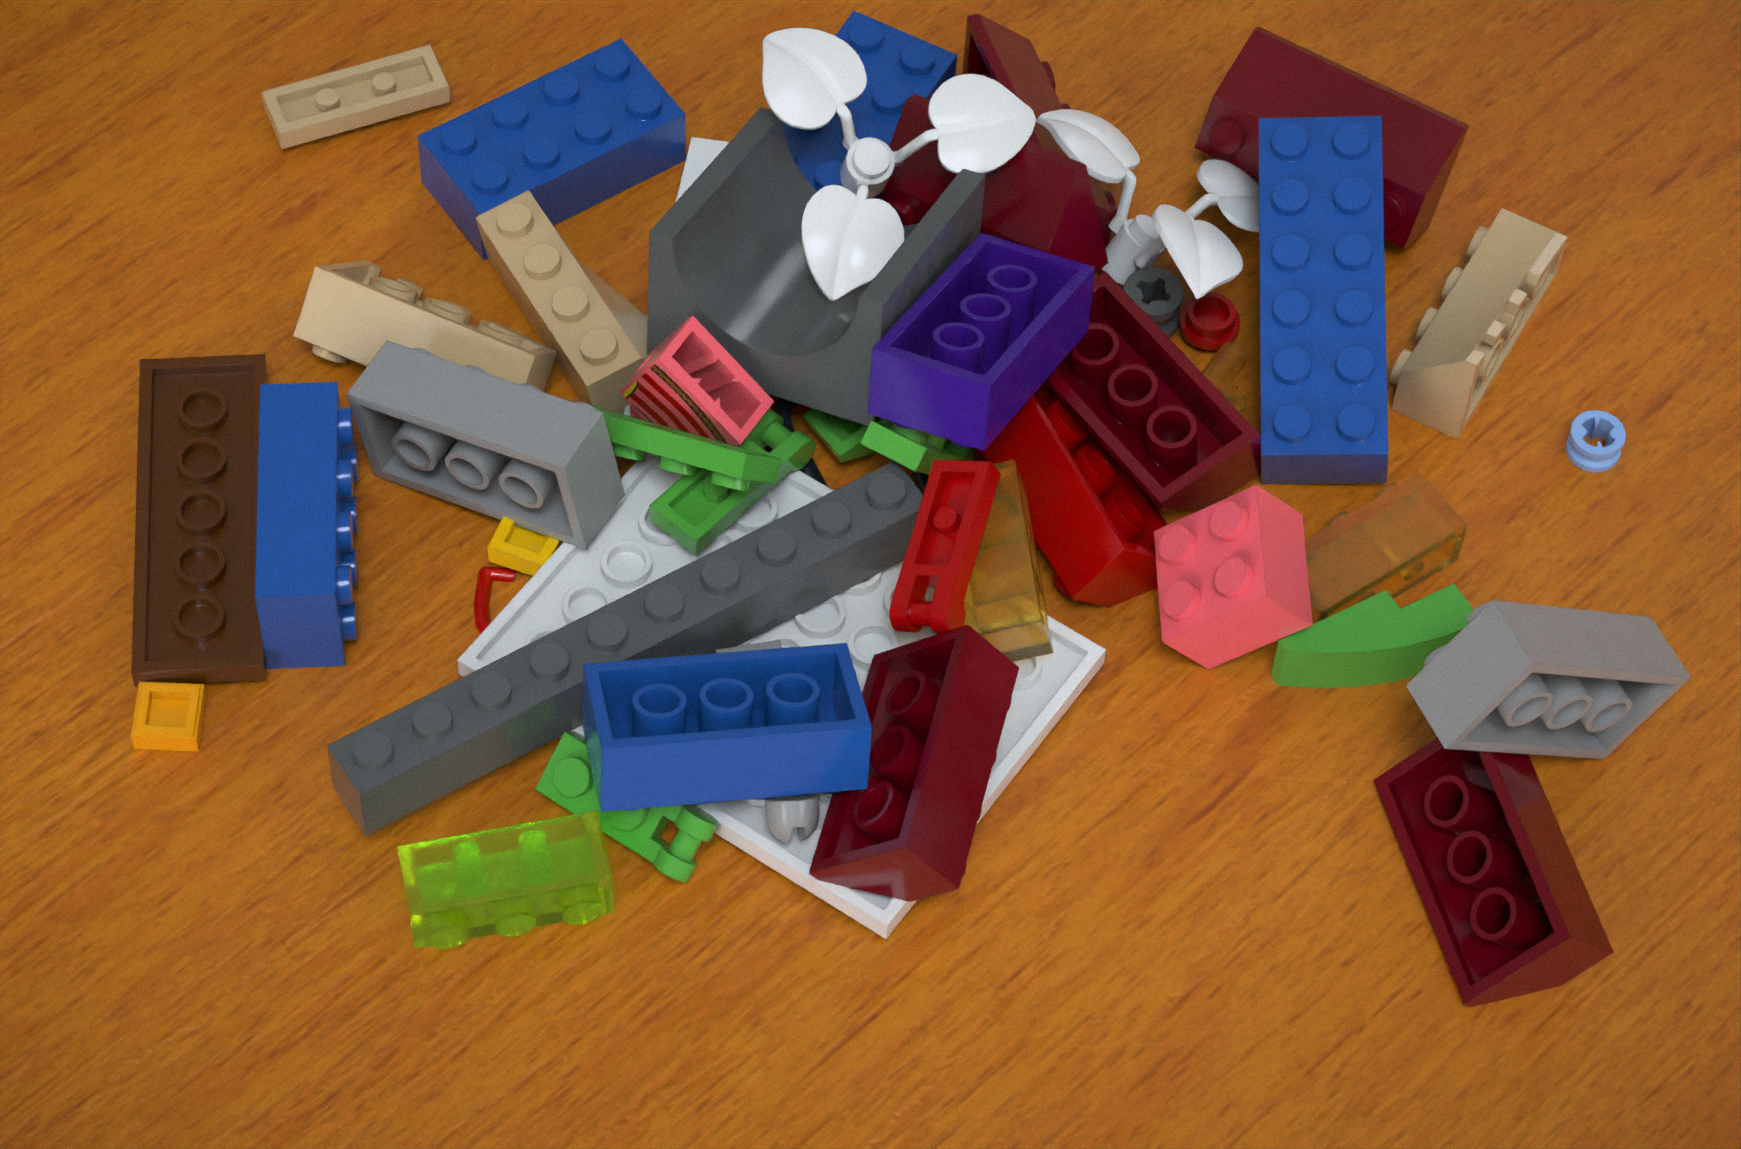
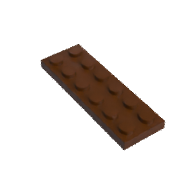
[131,354,267,687]

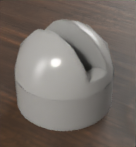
[765,794,820,843]

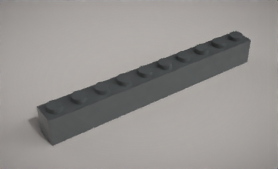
[327,461,923,836]

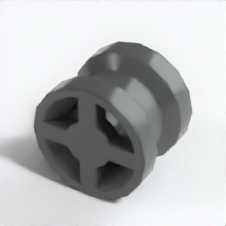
[1123,268,1184,338]

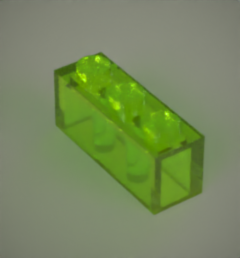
[397,811,614,949]

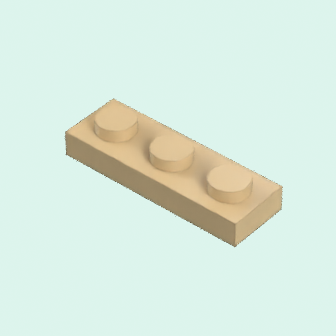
[261,45,450,149]

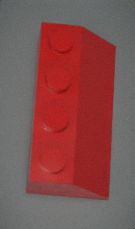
[973,383,1168,608]

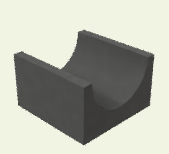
[647,107,986,426]

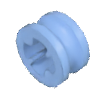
[1565,410,1626,473]

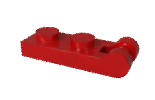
[889,460,1001,634]

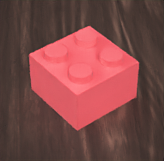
[1154,485,1313,669]

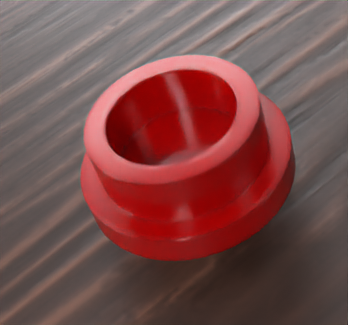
[1179,292,1240,350]

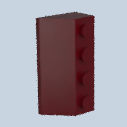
[963,14,1117,248]
[1194,26,1470,249]
[881,94,1109,274]
[1044,271,1261,510]
[809,625,1019,902]
[1373,737,1614,1007]

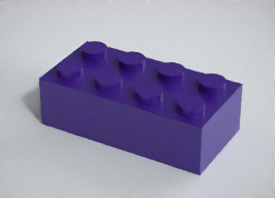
[867,233,1095,451]

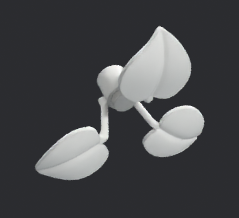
[762,28,1036,302]
[1035,109,1260,299]

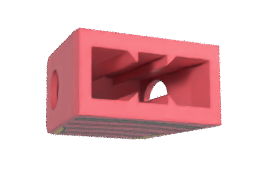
[621,316,774,446]

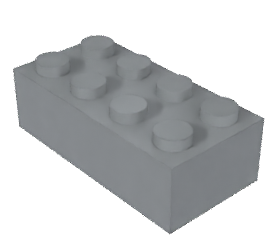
[347,340,625,550]
[1406,600,1691,759]

